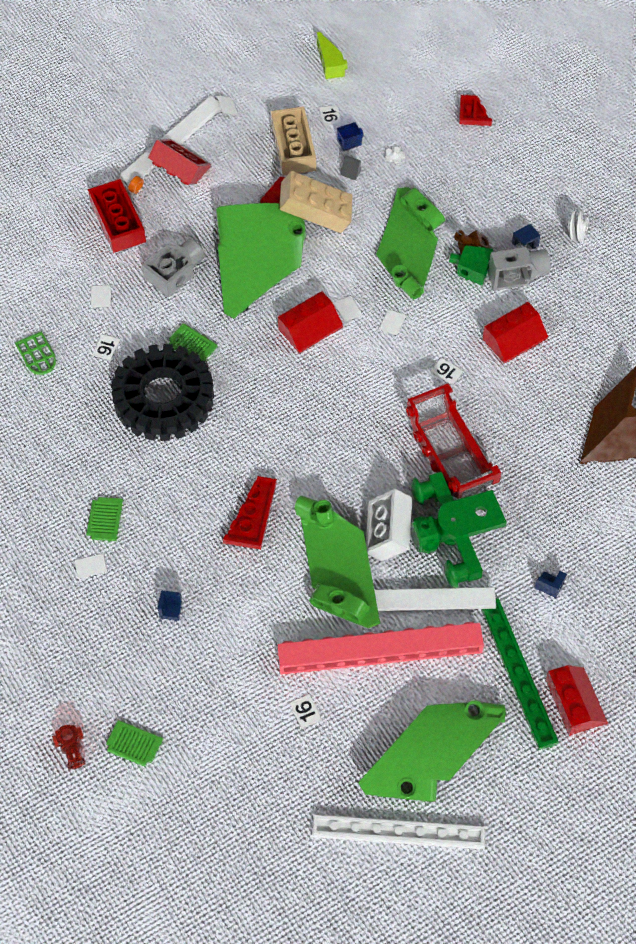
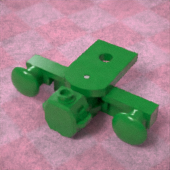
[410,472,507,588]

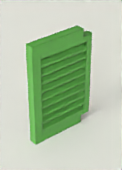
[169,323,218,361]
[86,497,123,541]
[106,720,163,767]

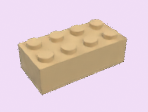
[271,106,316,176]
[279,171,352,233]

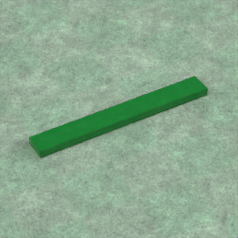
[481,598,559,750]

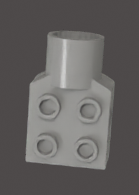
[142,239,205,297]
[488,247,551,291]

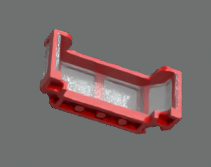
[405,383,501,499]

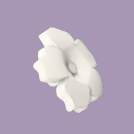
[385,146,406,164]

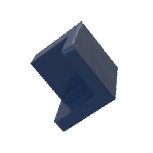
[512,224,541,249]
[535,571,567,598]
[158,590,183,621]

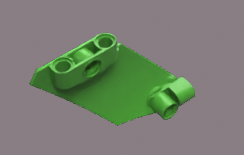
[376,187,445,300]
[295,495,380,629]
[358,700,506,802]

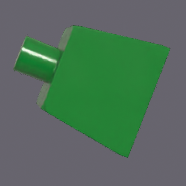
[449,246,493,286]

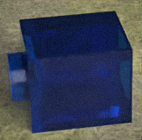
[337,122,364,151]

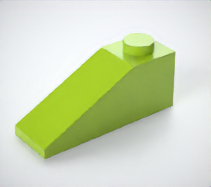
[317,32,348,79]

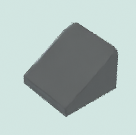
[341,155,361,180]

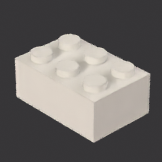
[366,489,412,561]

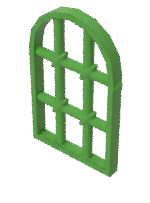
[15,331,56,375]

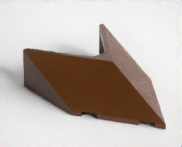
[580,366,636,464]

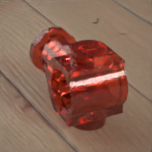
[52,724,86,770]

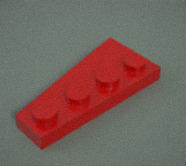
[223,476,277,550]

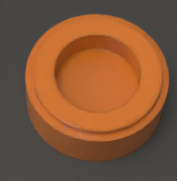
[128,176,144,194]

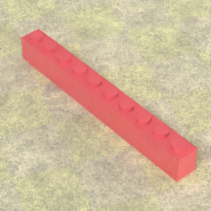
[278,622,484,675]

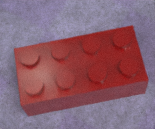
[88,179,146,253]

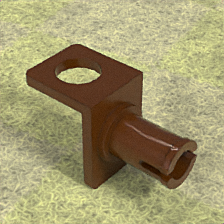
[454,230,490,255]

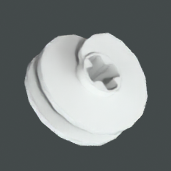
[568,209,589,242]

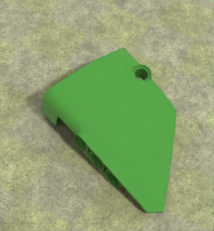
[216,203,306,319]

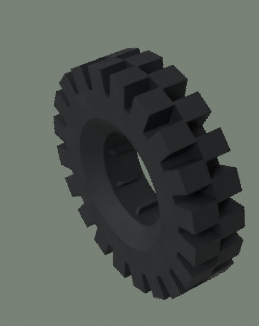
[111,344,214,441]

